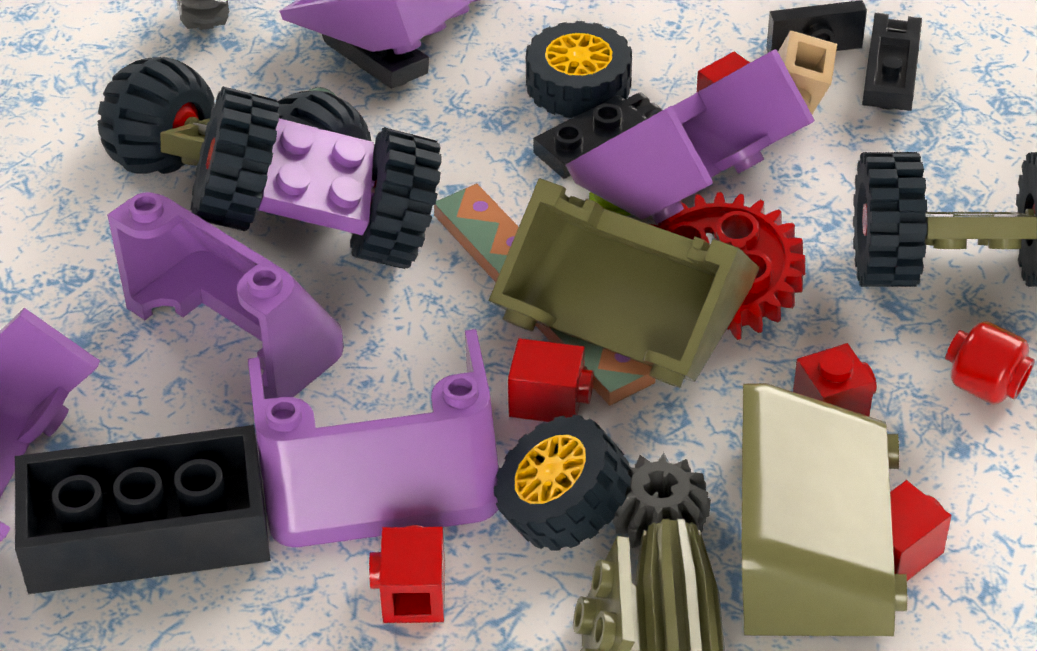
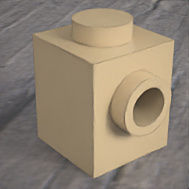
[778,30,837,114]

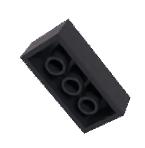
[15,425,271,594]

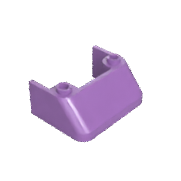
[565,49,815,224]
[0,308,100,541]
[248,329,499,547]

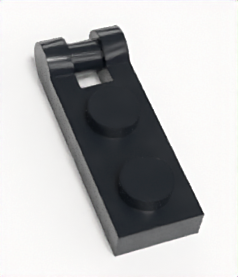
[862,13,922,111]

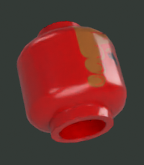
[945,321,1035,405]

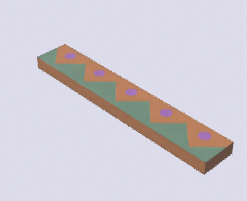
[434,183,655,406]

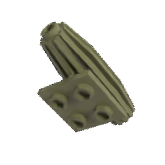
[573,518,725,651]

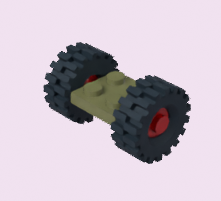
[853,152,1037,287]

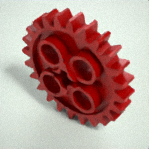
[649,192,805,340]

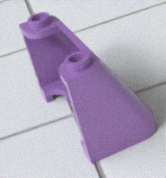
[107,192,344,399]

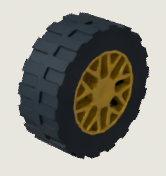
[525,21,632,118]
[494,415,631,551]

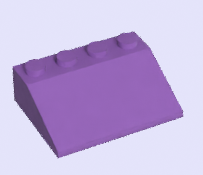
[279,0,478,54]

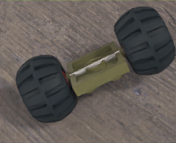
[97,57,372,174]

